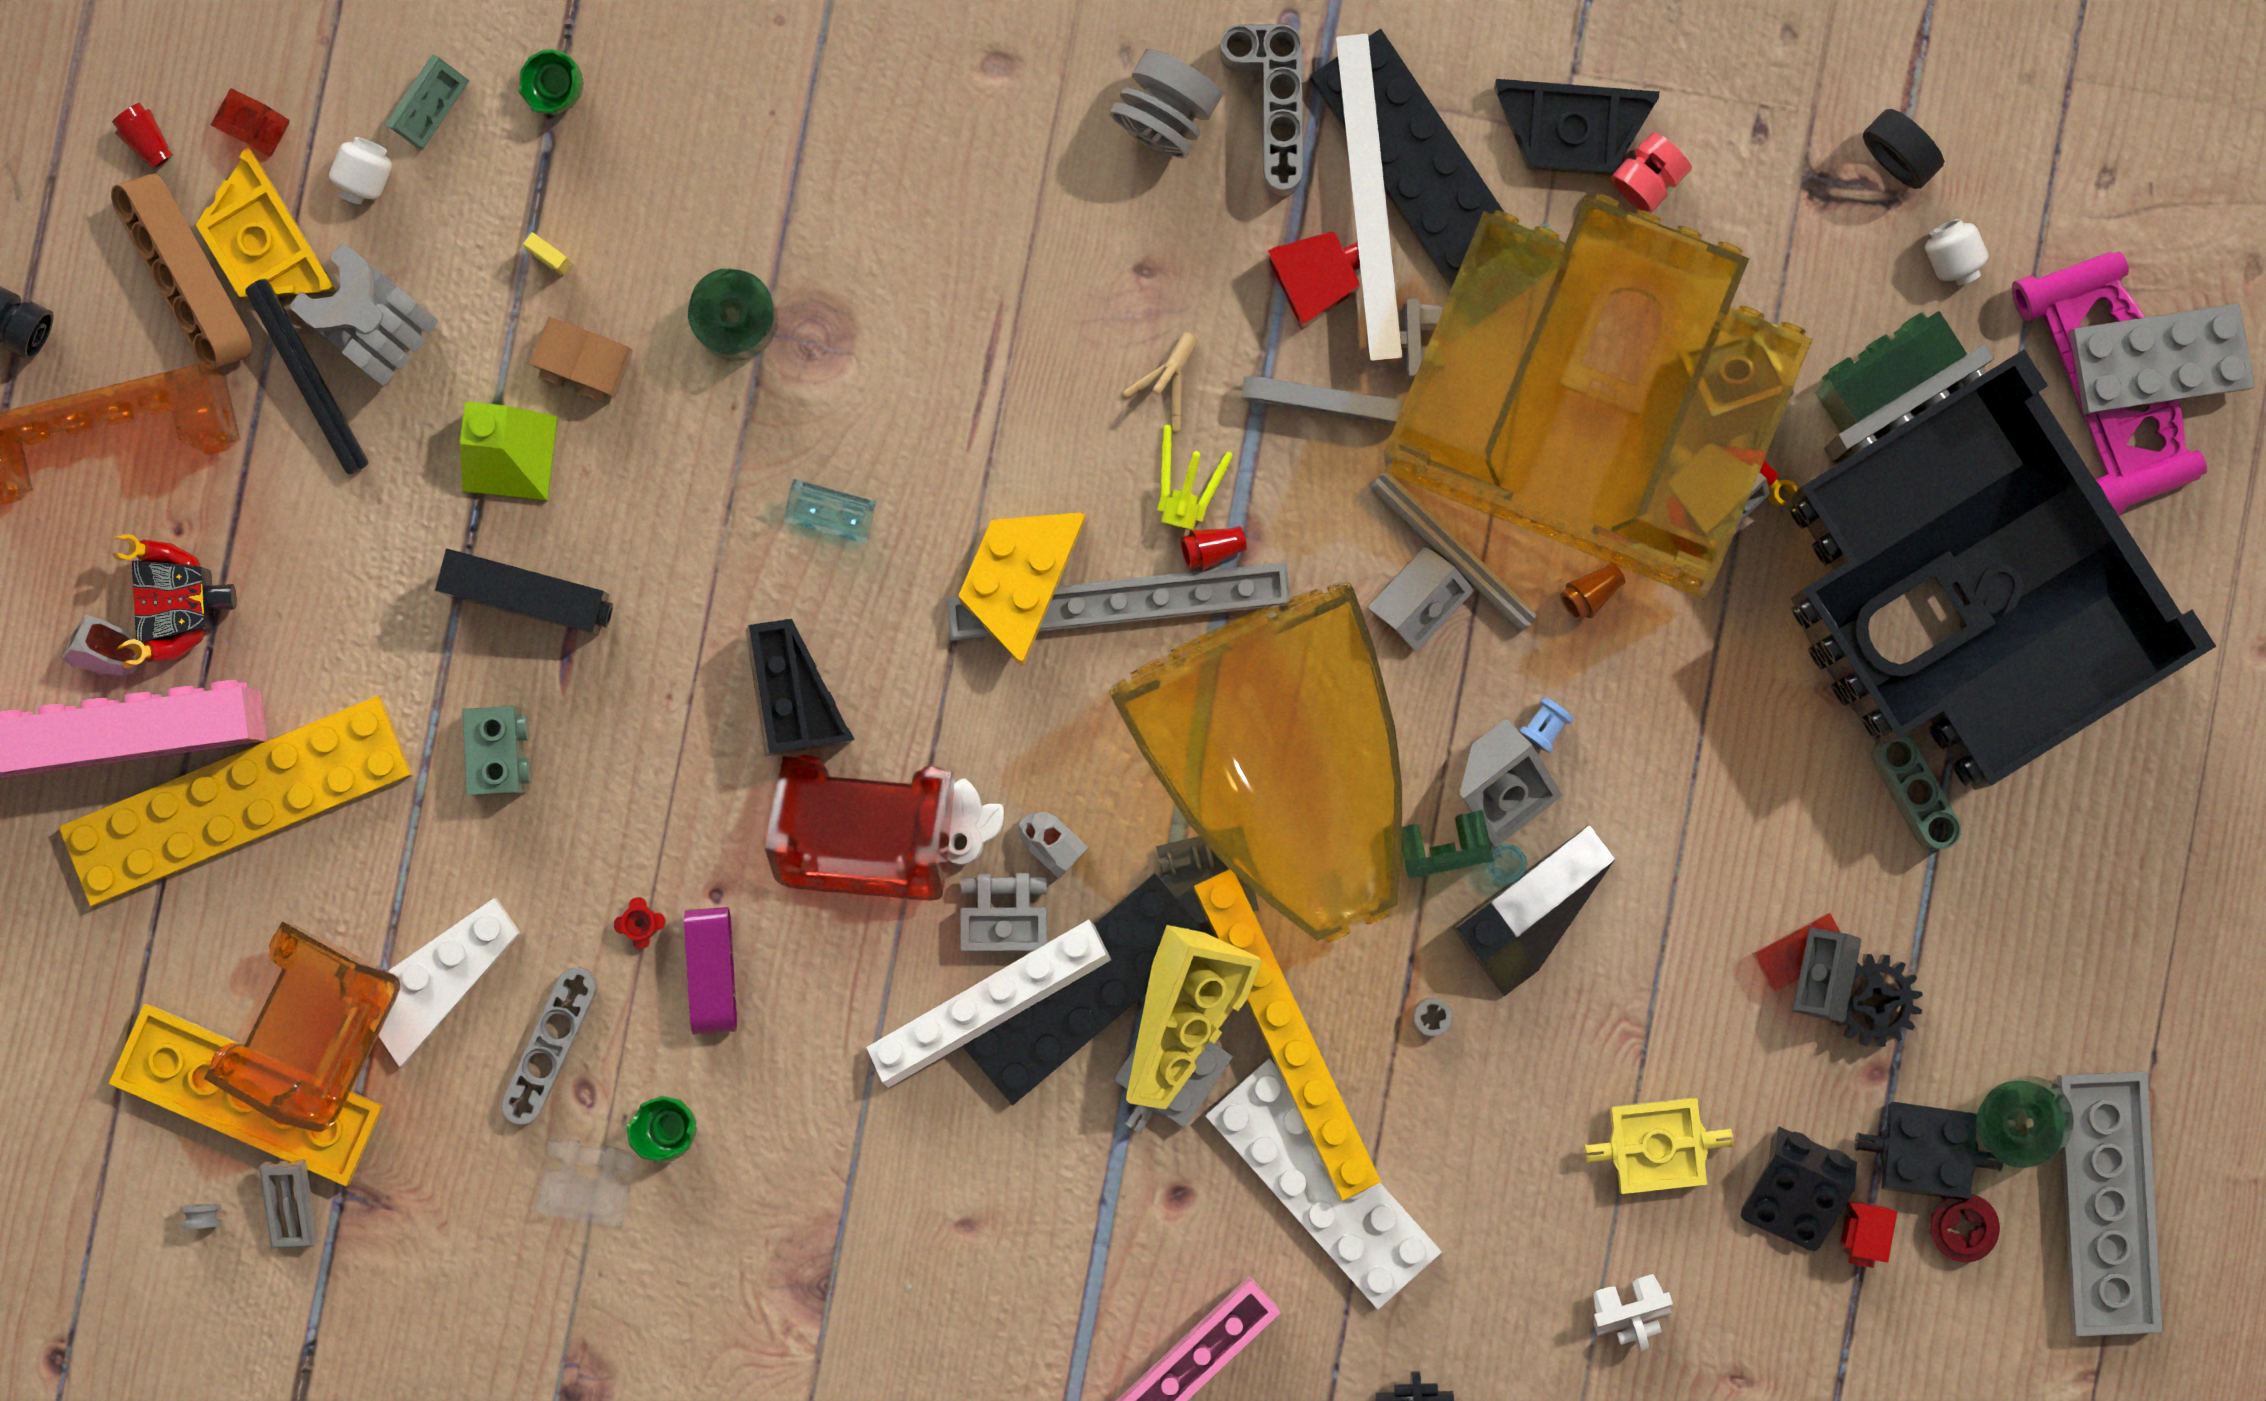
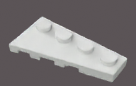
[352,898,521,1067]

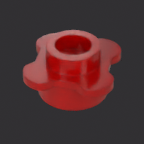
[614,897,666,949]

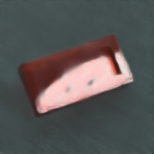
[1752,913,1841,991]

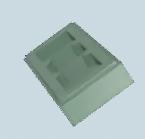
[385,54,470,150]

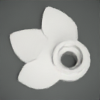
[920,779,1004,865]

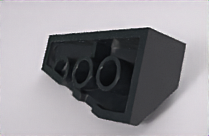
[1452,825,1615,996]

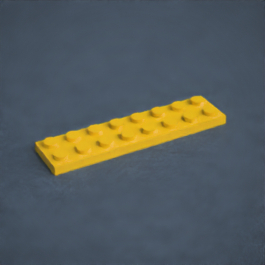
[58,696,413,906]

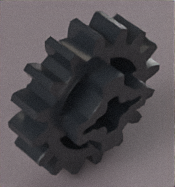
[1832,953,1923,1047]

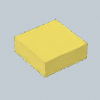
[523,232,572,276]

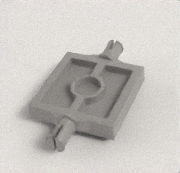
[1113,1042,1233,1134]

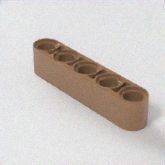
[111,173,252,370]

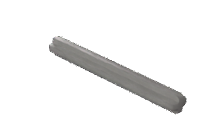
[1371,472,1537,631]

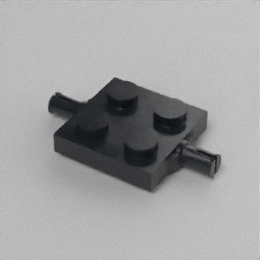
[1854,1101,2004,1201]

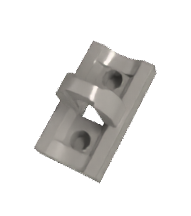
[1400,298,1445,381]

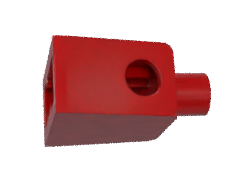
[1266,231,1361,330]

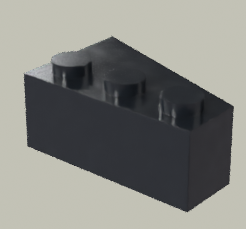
[745,618,855,757]

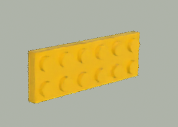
[109,1004,384,1186]

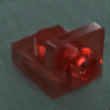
[211,88,290,157]

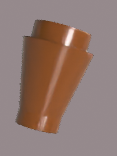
[1560,563,1626,621]

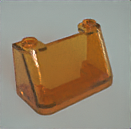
[204,921,400,1132]

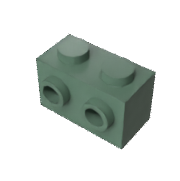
[462,706,532,796]

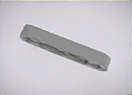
[1241,376,1409,426]
[502,967,598,1125]

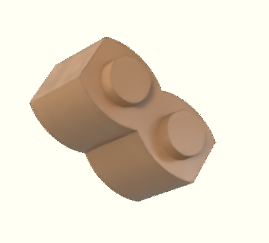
[530,317,633,401]

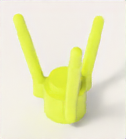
[1157,425,1233,530]

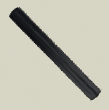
[245,279,368,474]

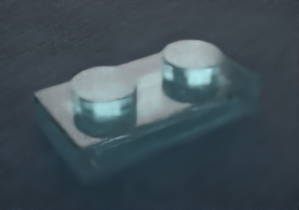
[784,479,876,544]

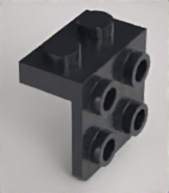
[1741,1126,1857,1251]

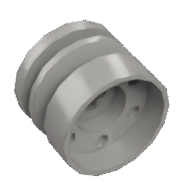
[1110,49,1223,159]

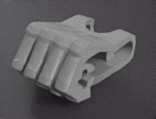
[289,243,438,386]

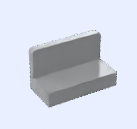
[1369,547,1474,652]

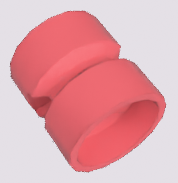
[1610,132,1692,214]

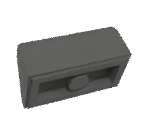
[1792,927,1861,1023]

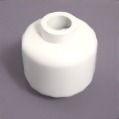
[329,137,392,204]
[1925,219,1989,286]

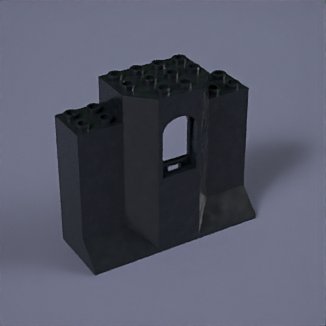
[1788,349,2217,790]

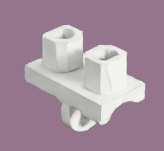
[1593,1274,1673,1352]

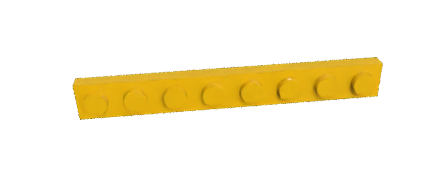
[1192,868,1381,1201]

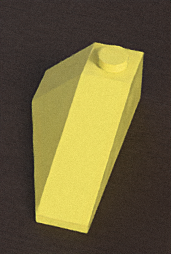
[1126,925,1262,1109]

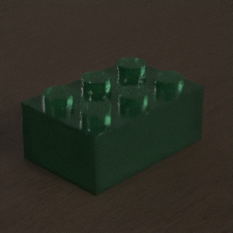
[1815,311,1967,433]

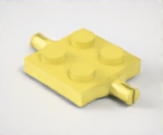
[1584,1097,1733,1194]

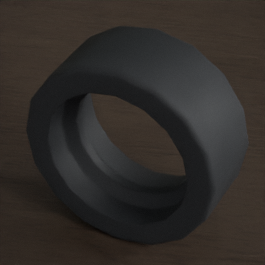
[1862,109,1945,189]

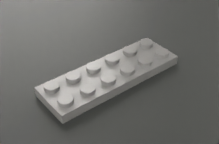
[2057,1071,2163,1336]

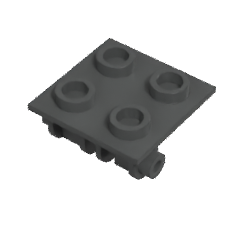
[1156,827,1259,925]

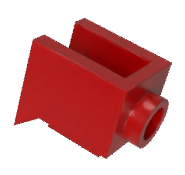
[1840,1200,1898,1268]

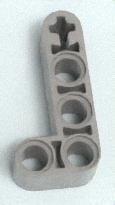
[1220,24,1303,197]

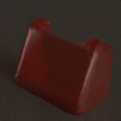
[764,755,955,901]

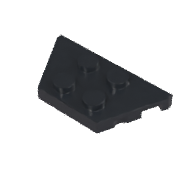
[1494,79,1660,176]

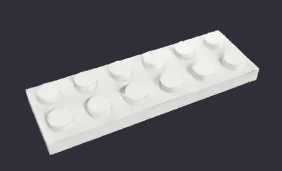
[1205,1057,1442,1309]

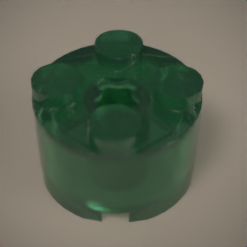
[688,268,778,361]
[1976,1076,2074,1168]

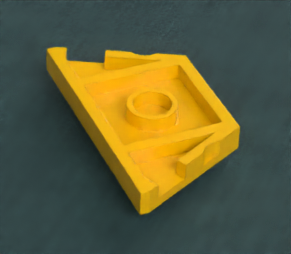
[196,147,336,300]
[958,512,1086,666]

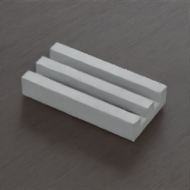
[259,1160,318,1249]

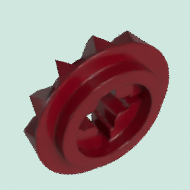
[1929,1194,2000,1263]

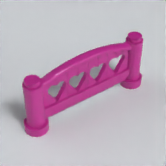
[2012,251,2207,516]

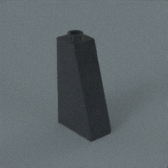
[435,548,613,635]

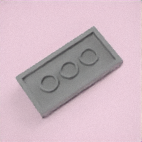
[2069,303,2255,415]
[1824,344,1994,462]

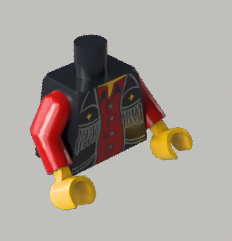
[112,534,237,669]

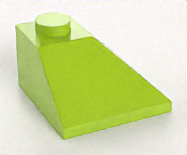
[460,401,558,501]

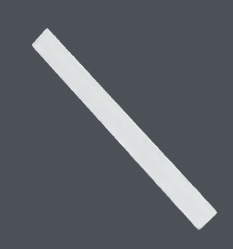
[1336,34,1402,361]

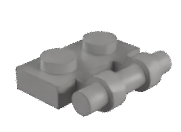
[960,873,1047,951]

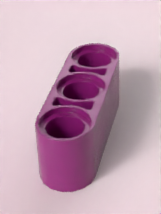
[684,907,737,1035]

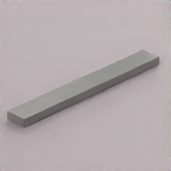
[946,562,1291,641]

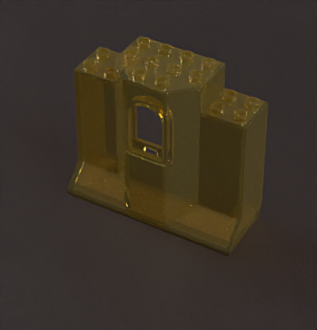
[1384,194,1813,600]

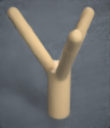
[1123,332,1198,432]

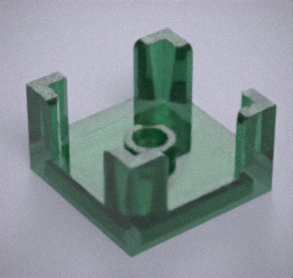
[1391,810,1494,879]

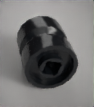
[0,286,54,361]

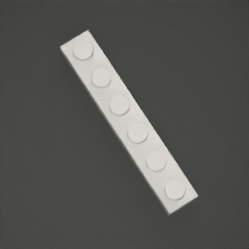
[867,920,1111,1088]

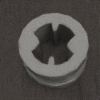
[1413,998,1452,1036]
[180,1203,221,1229]

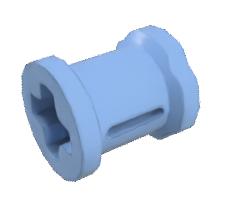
[1519,697,1575,754]

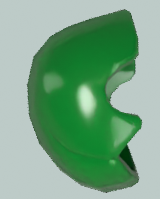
[519,49,584,115]
[626,1096,697,1163]

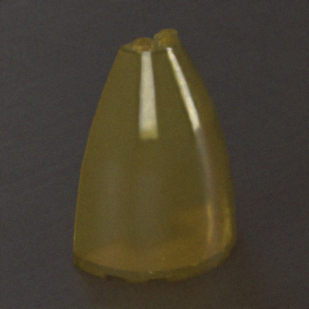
[1109,582,1402,942]

